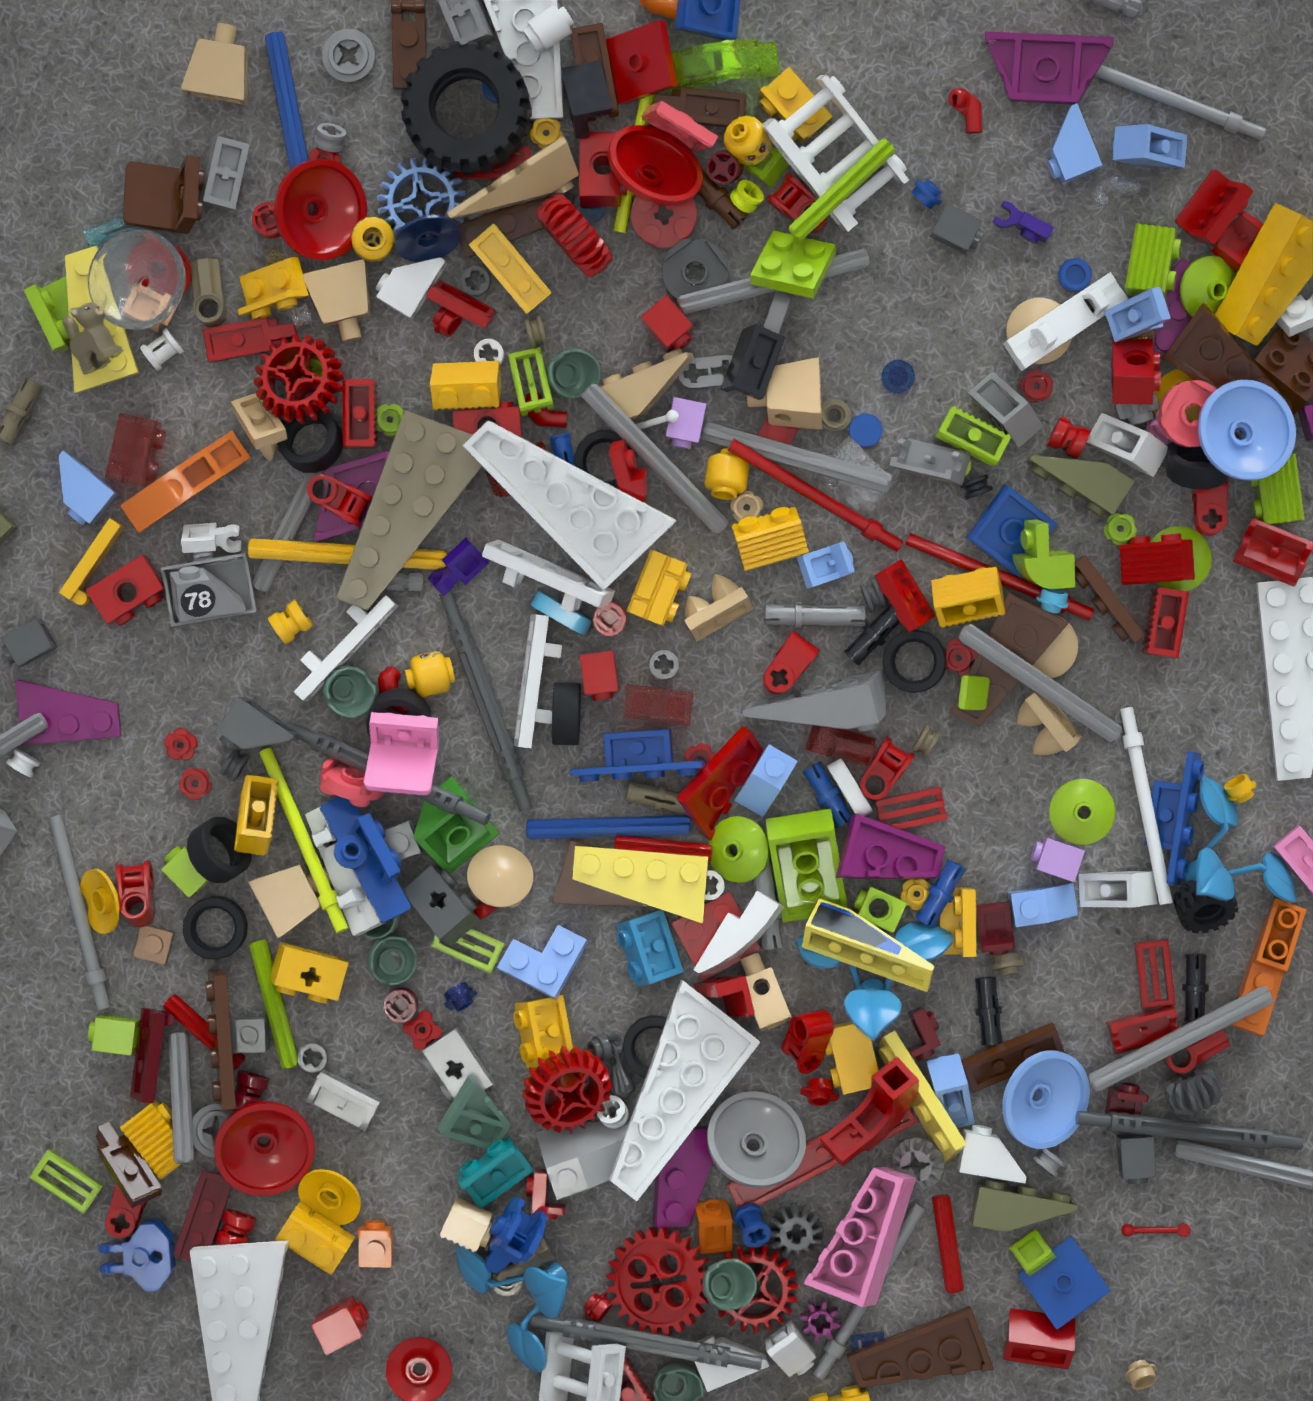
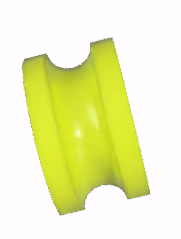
[730,180,764,213]

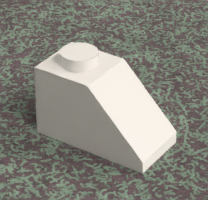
[375,257,447,321]
[1086,413,1168,477]
[1078,871,1157,908]
[957,1125,1026,1183]
[765,1320,816,1377]
[694,1335,769,1392]

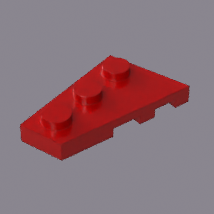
[676,726,764,841]

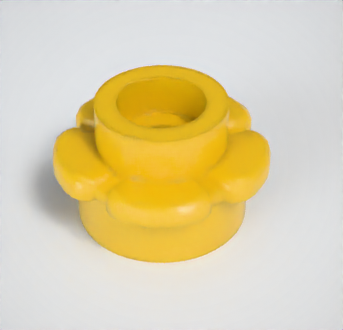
[530,118,563,149]
[1224,774,1257,803]
[900,879,930,911]

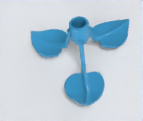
[1184,776,1297,904]
[795,922,953,1041]
[455,1243,569,1374]

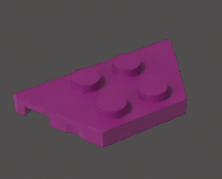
[984,31,1114,105]
[314,450,390,542]

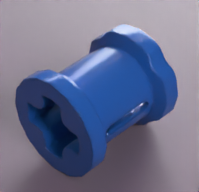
[733,1203,771,1248]

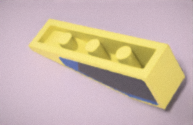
[802,898,934,992]

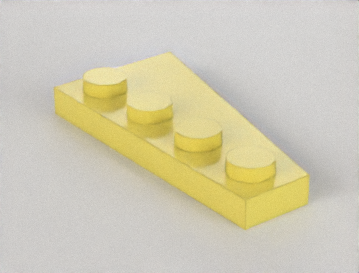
[65,245,140,394]
[572,846,708,924]
[878,1030,967,1164]

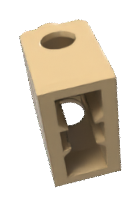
[181,23,248,105]
[303,259,371,342]
[747,358,822,430]
[249,863,333,938]
[740,953,792,1032]

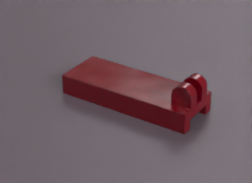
[130,1008,175,1103]
[173,1170,232,1262]

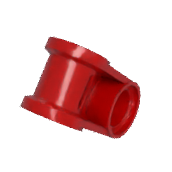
[765,173,828,234]
[307,474,373,527]
[1192,479,1228,536]
[763,630,820,694]
[858,736,915,800]
[115,860,155,928]
[781,1009,834,1074]
[105,1183,148,1238]

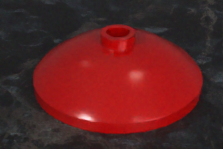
[607,125,703,206]
[274,159,367,260]
[214,1101,315,1196]

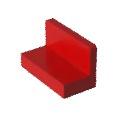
[693,976,755,1017]
[1003,1308,1075,1369]

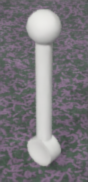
[635,410,679,429]

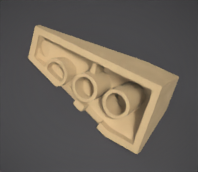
[443,136,579,220]

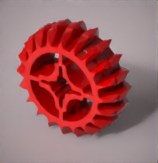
[536,193,613,278]
[253,334,344,424]
[522,1045,612,1134]
[717,1244,799,1333]

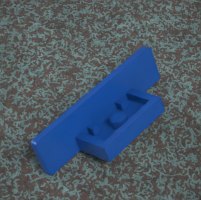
[570,729,706,782]
[1144,751,1204,885]
[320,796,411,923]

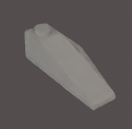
[743,669,886,731]
[536,1121,630,1200]

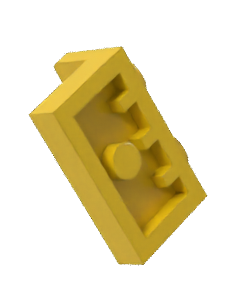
[759,67,833,144]
[237,257,309,320]
[939,887,976,957]
[513,995,573,1068]

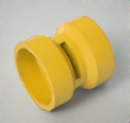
[268,599,314,645]

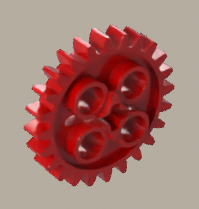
[606,1227,709,1336]

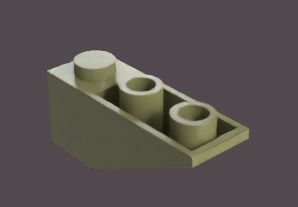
[1027,455,1135,518]
[970,1179,1078,1232]

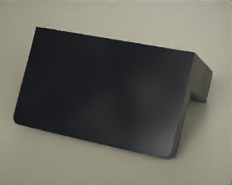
[561,61,612,139]
[721,324,785,400]

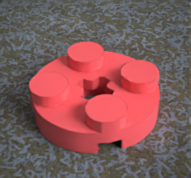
[1157,380,1217,448]
[319,758,385,807]

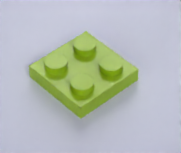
[750,230,836,299]

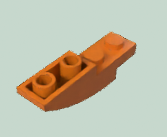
[120,430,251,534]
[1230,898,1307,1037]

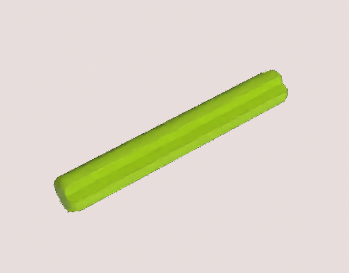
[788,139,895,240]
[249,939,299,1069]

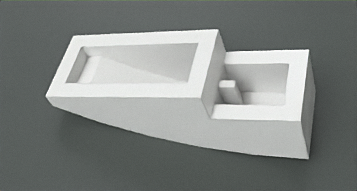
[694,891,785,975]

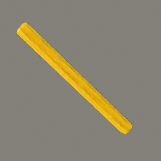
[248,538,447,570]

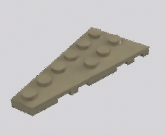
[336,410,482,610]

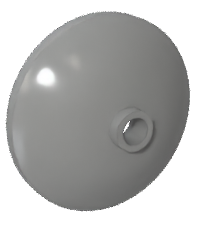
[707,1091,806,1188]

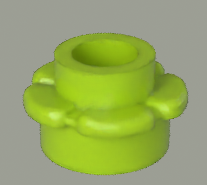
[375,404,404,436]
[1104,513,1137,545]

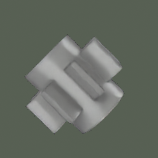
[1116,393,1159,426]

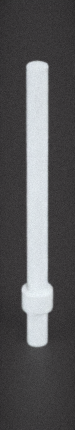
[1120,707,1173,905]

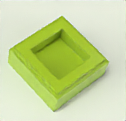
[1009,1229,1057,1277]

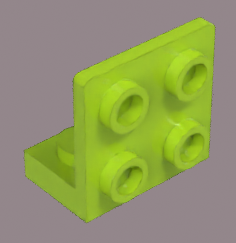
[23,276,70,354]

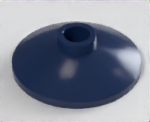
[394,215,461,262]

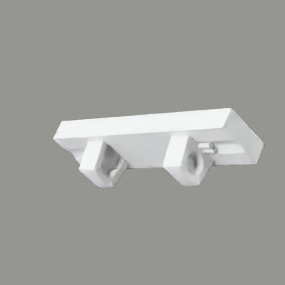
[1003,272,1128,371]
[482,539,615,613]
[294,595,399,702]
[513,614,562,748]
[305,807,386,936]

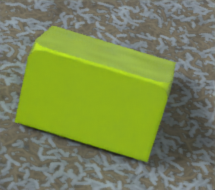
[744,147,789,189]
[958,674,990,710]

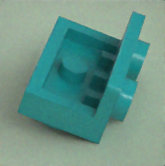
[456,1136,534,1209]

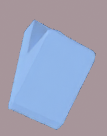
[1105,287,1171,342]

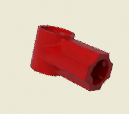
[1163,1029,1231,1074]

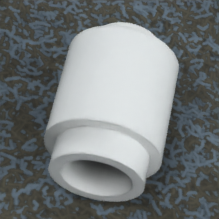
[522,4,574,52]

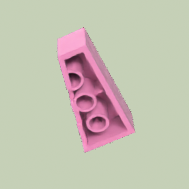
[803,1167,916,1307]

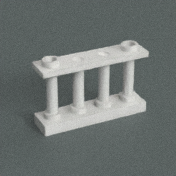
[762,75,909,232]
[539,1331,626,1401]

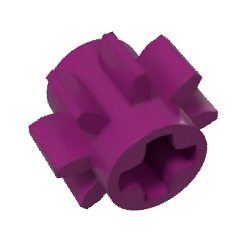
[800,1299,841,1342]

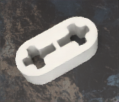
[827,758,873,816]

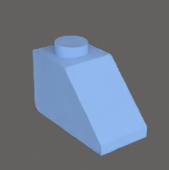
[1047,104,1102,185]
[1113,124,1187,168]
[59,451,119,525]
[734,744,798,817]
[1007,882,1078,927]
[926,1053,975,1128]

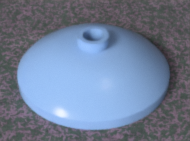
[1198,380,1296,481]
[1002,1050,1090,1149]

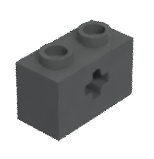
[402,865,480,946]

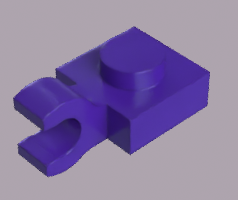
[992,201,1054,244]
[428,537,489,596]

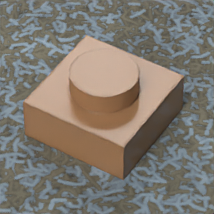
[133,925,175,965]

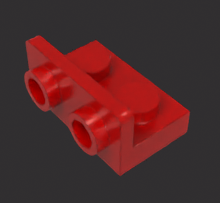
[874,559,936,632]

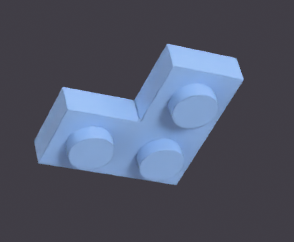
[497,925,588,1000]

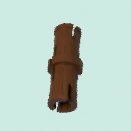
[698,168,748,230]

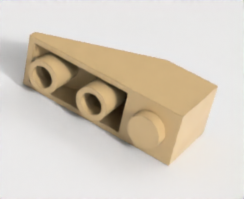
[600,349,694,427]

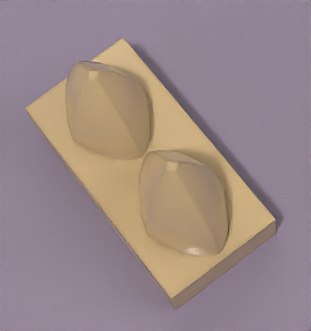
[231,393,287,461]
[684,574,754,642]
[1017,691,1082,756]

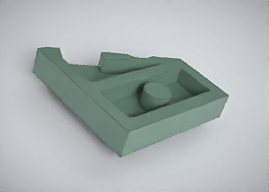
[437,1076,511,1149]

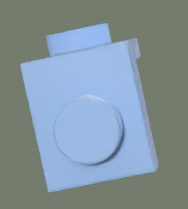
[796,541,855,589]

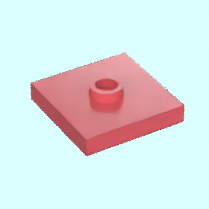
[641,101,718,153]

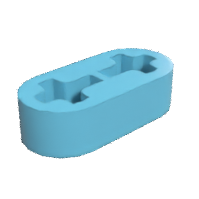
[530,590,593,635]

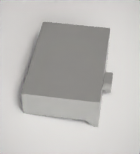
[160,552,259,627]

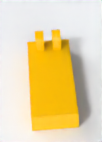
[469,223,552,314]
[59,518,125,606]

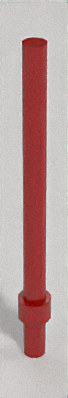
[727,439,903,552]
[905,533,1094,621]

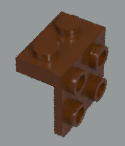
[123,155,204,234]
[1253,326,1313,415]

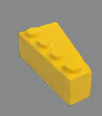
[1215,203,1313,346]

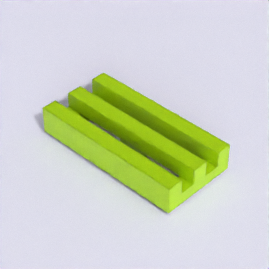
[508,347,554,416]
[431,928,505,974]
[29,1149,103,1214]

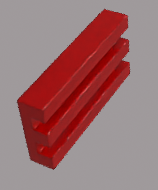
[426,280,497,329]
[875,787,947,830]
[1134,939,1176,1009]

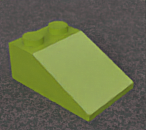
[766,808,848,923]

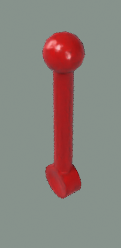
[1121,1223,1191,1237]

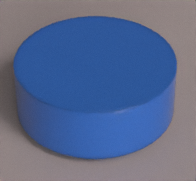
[1058,258,1092,292]
[849,413,883,447]

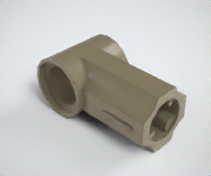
[190,258,227,327]

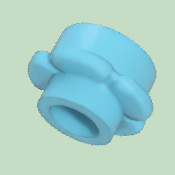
[1036,587,1068,613]

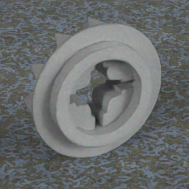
[322,29,375,83]
[192,1104,234,1157]
[892,1137,944,1190]

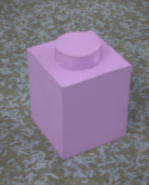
[666,397,707,449]
[1030,837,1085,882]

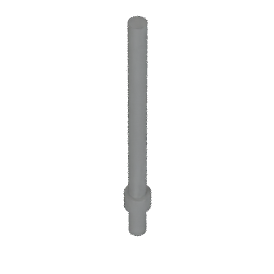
[1095,65,1266,141]
[49,814,110,1010]
[813,1202,926,1380]

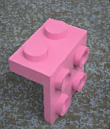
[364,712,439,795]

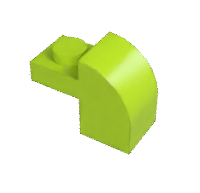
[1012,519,1075,589]

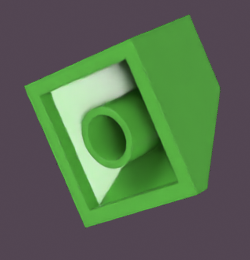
[413,776,500,873]

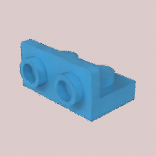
[616,909,684,986]

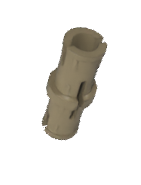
[0,377,43,446]
[625,780,688,815]

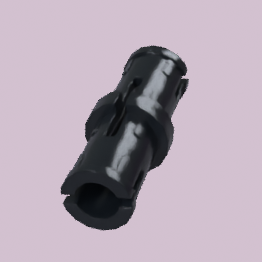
[844,604,900,666]
[1182,954,1209,1022]
[975,976,1003,1045]

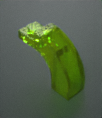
[668,39,780,90]

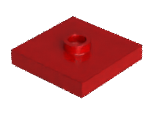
[606,20,678,105]

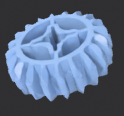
[377,157,467,238]

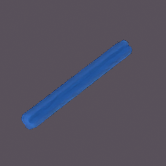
[265,32,308,170]
[526,815,691,839]

